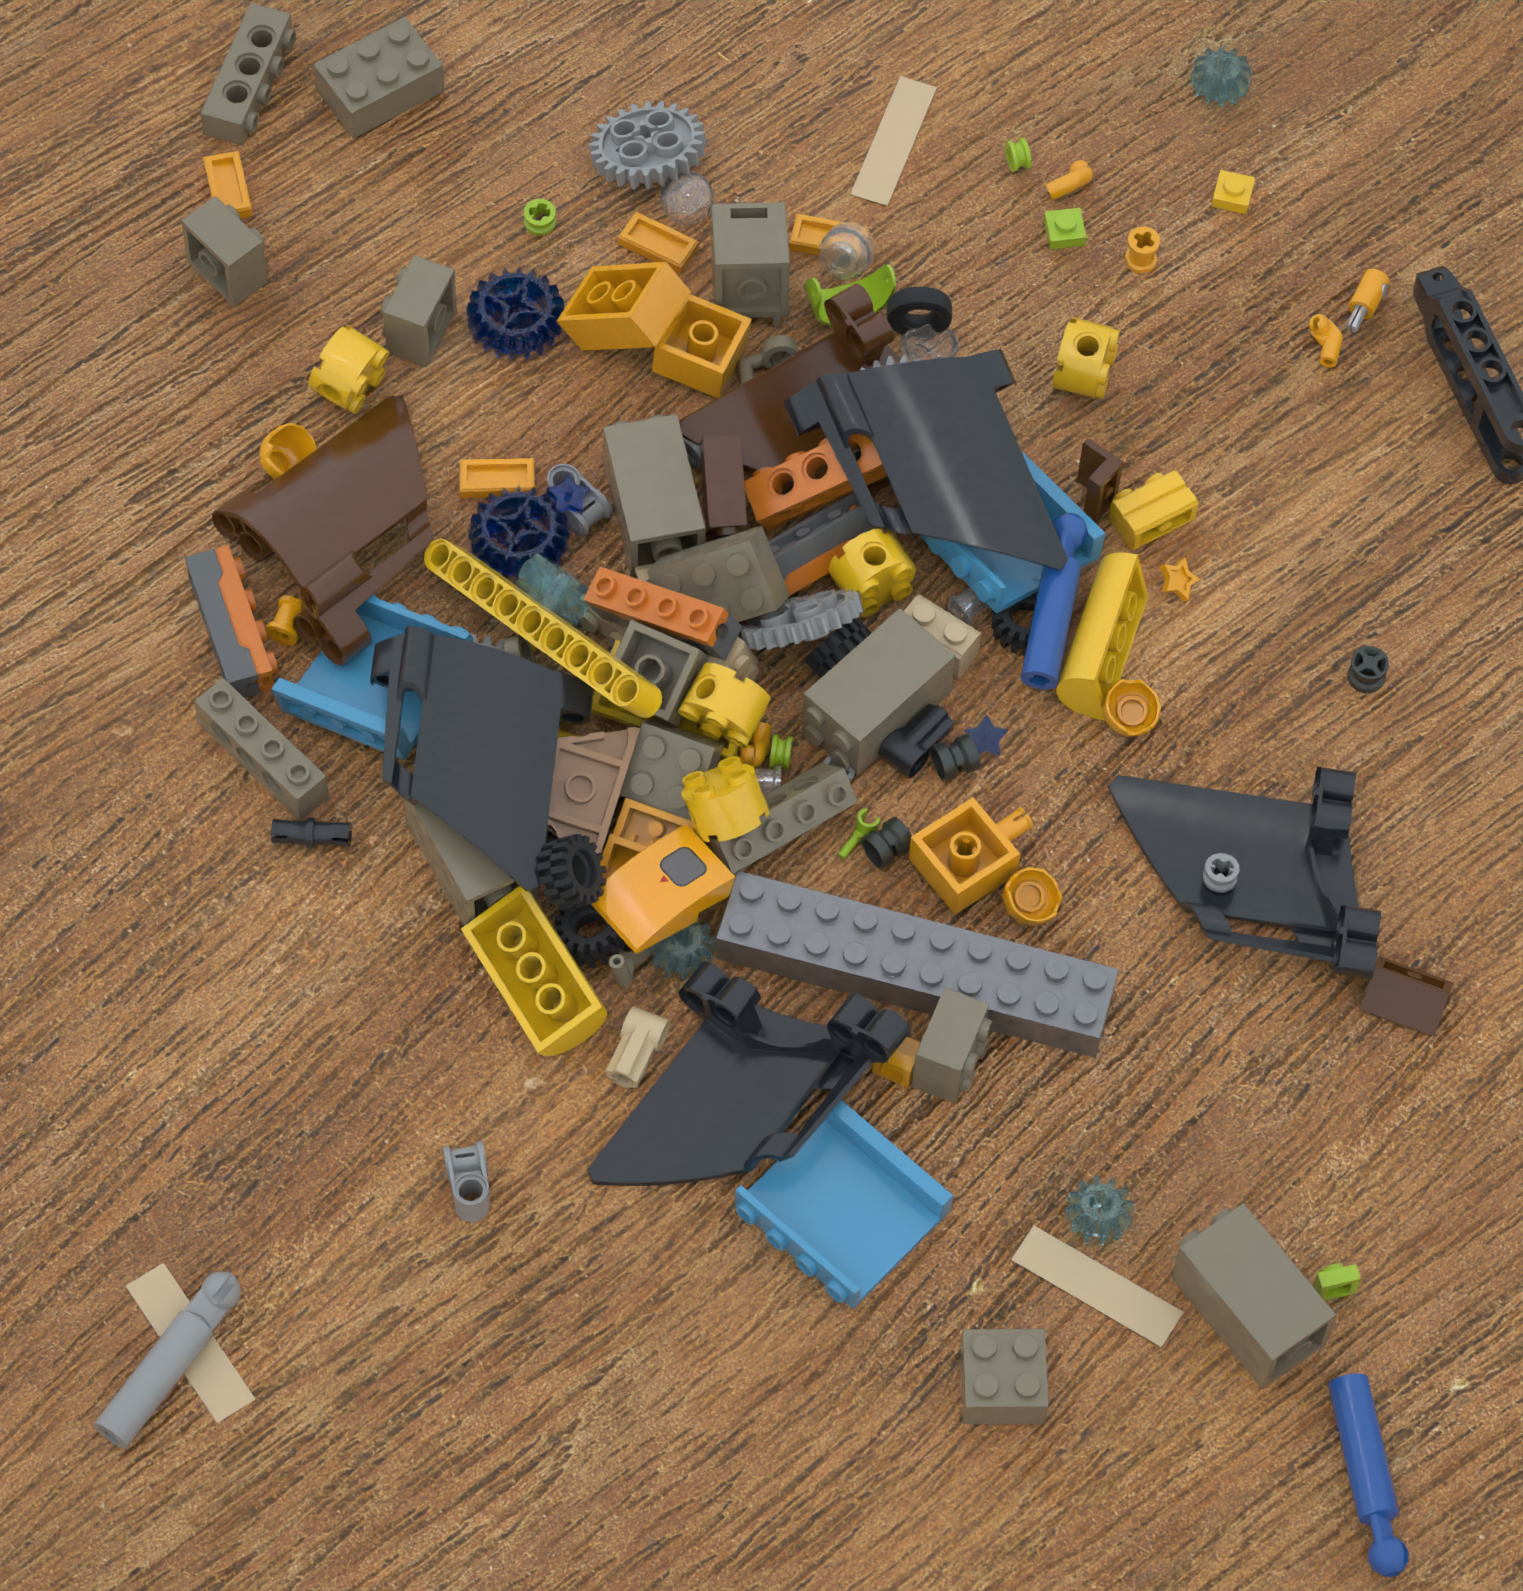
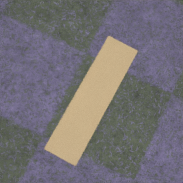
[850,76,937,206]
[1011,1225,1184,1347]
[125,1263,256,1423]

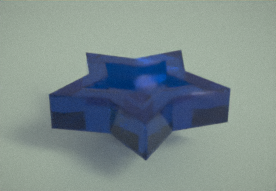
[546,474,590,514]
[964,714,1009,756]

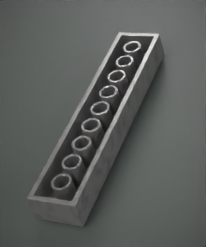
[716,871,1119,1058]

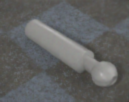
[94,1271,241,1449]

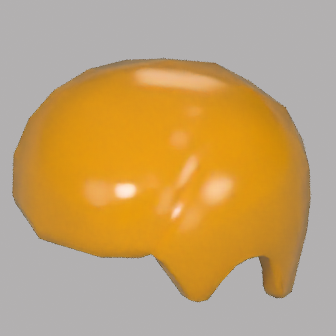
[259,423,317,480]
[1102,679,1161,737]
[1002,867,1062,926]

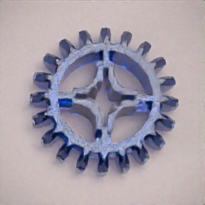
[466,266,564,362]
[468,485,570,584]

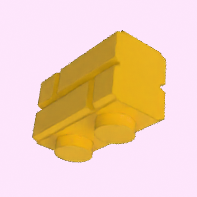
[1109,470,1199,550]

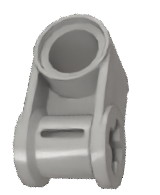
[546,464,613,537]
[443,1140,490,1222]

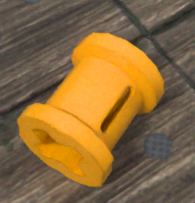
[1125,226,1160,274]
[265,595,302,646]

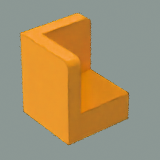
[872,1037,921,1088]

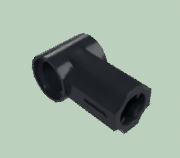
[878,703,954,779]

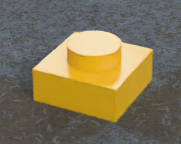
[1211,170,1255,214]

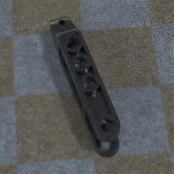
[1413,266,1523,484]

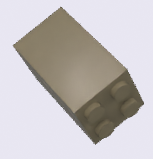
[603,414,705,578]
[801,608,956,778]
[404,799,539,926]
[1171,1203,1336,1389]

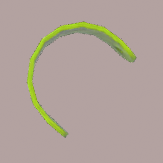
[803,264,896,326]

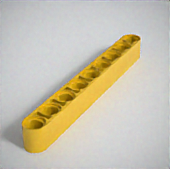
[424,538,662,718]

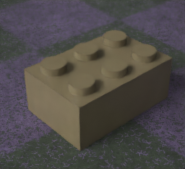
[313,17,444,139]
[647,526,789,622]

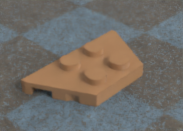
[547,727,640,854]

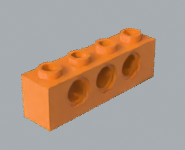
[744,434,887,530]

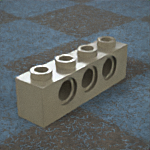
[200,3,296,146]
[194,678,329,820]
[704,763,857,874]

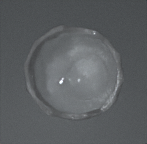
[660,171,714,226]
[819,222,876,281]
[899,324,959,362]

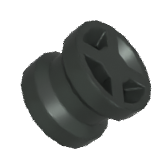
[1347,646,1389,694]

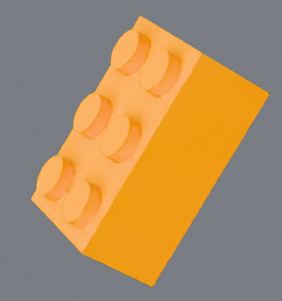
[557,262,691,351]

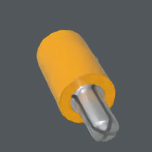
[1346,269,1390,333]

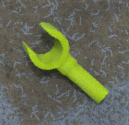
[837,808,880,860]

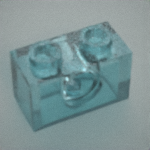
[516,552,589,626]

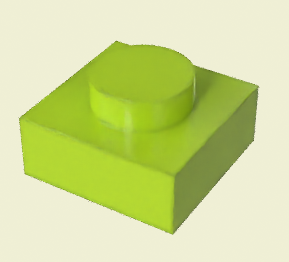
[1044,208,1087,249]
[1313,1263,1361,1301]

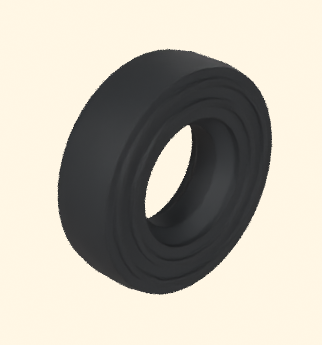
[886,287,953,337]

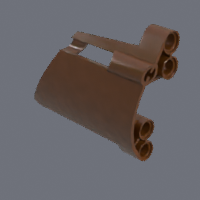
[679,283,901,497]
[212,395,433,666]

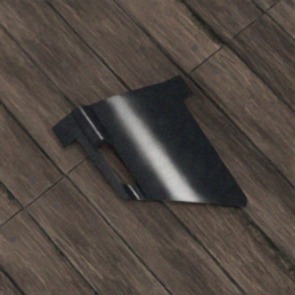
[784,349,1068,570]
[370,626,594,892]
[1108,766,1381,979]
[587,961,911,1186]

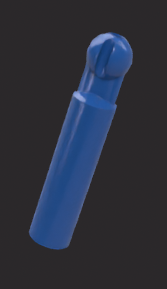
[1021,513,1088,690]
[1328,1373,1409,1577]

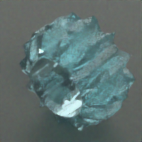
[1191,45,1252,107]
[648,919,715,981]
[1065,1175,1134,1246]

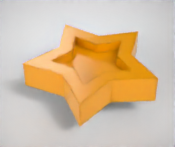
[1159,557,1200,602]

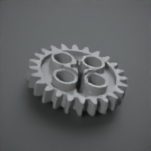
[589,101,707,189]
[741,589,863,650]

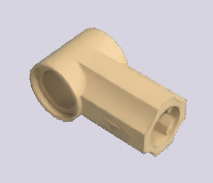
[606,1006,670,1089]

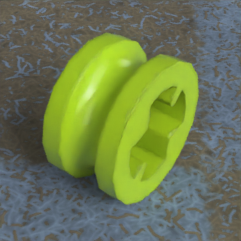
[1005,137,1032,173]
[524,199,556,236]
[769,734,793,771]

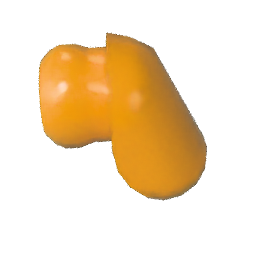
[1045,160,1093,200]
[1309,314,1343,368]
[738,722,771,768]

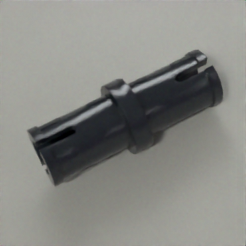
[271,817,352,848]

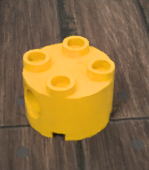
[1052,316,1120,399]
[308,325,390,414]
[828,528,916,617]
[678,662,771,748]
[681,756,770,842]

